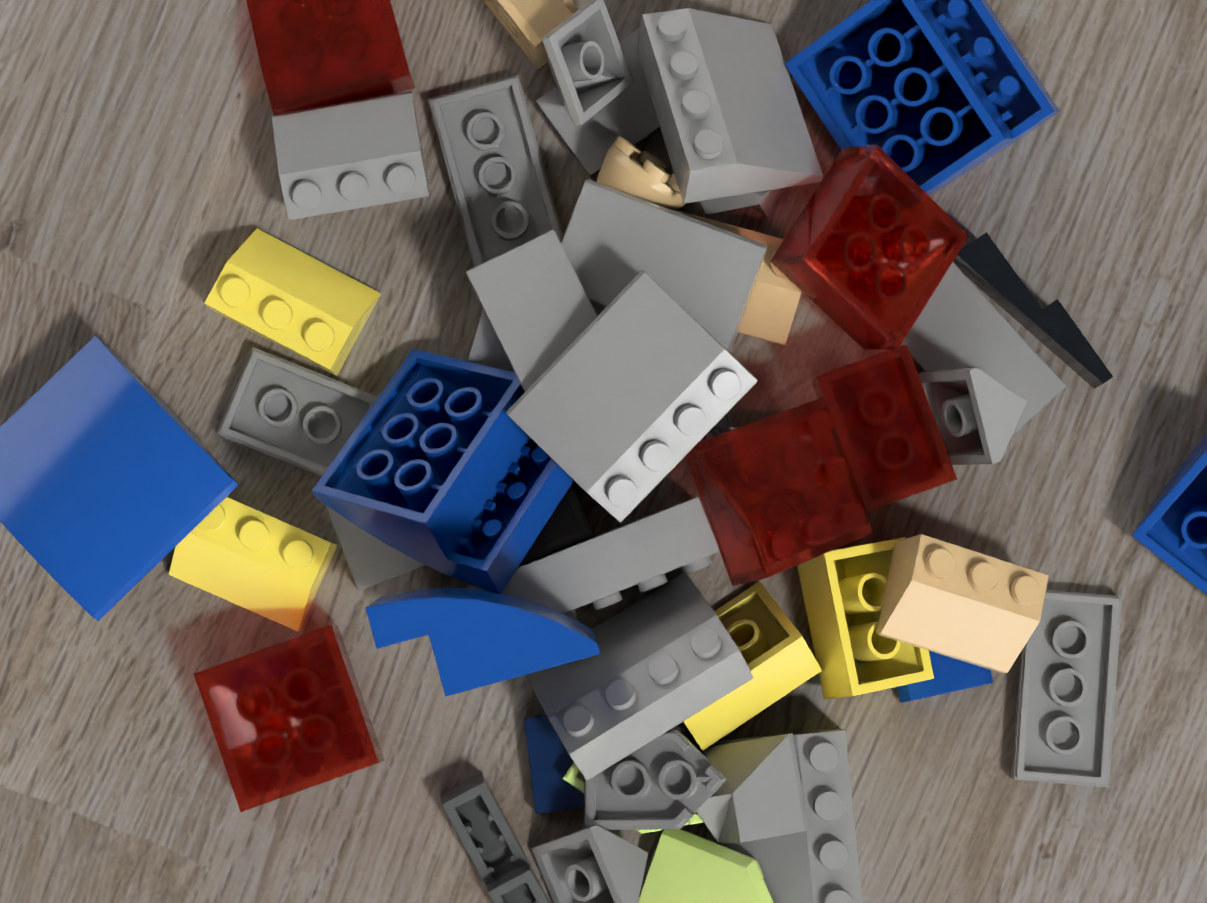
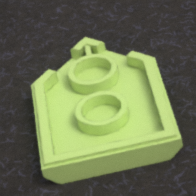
[638,829,774,903]

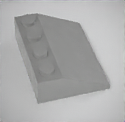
[637,8,823,204]
[561,179,768,353]
[506,270,758,523]
[526,573,754,780]
[699,728,863,903]

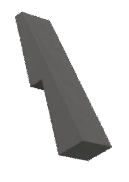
[440,773,551,903]

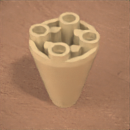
[596,135,685,211]

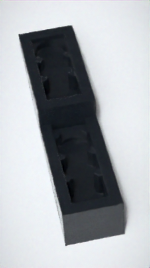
[951,232,1113,389]

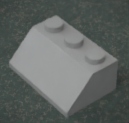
[272,91,429,220]

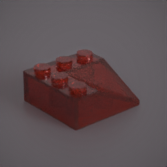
[246,0,415,115]
[770,144,969,350]
[686,397,873,586]
[194,625,384,812]

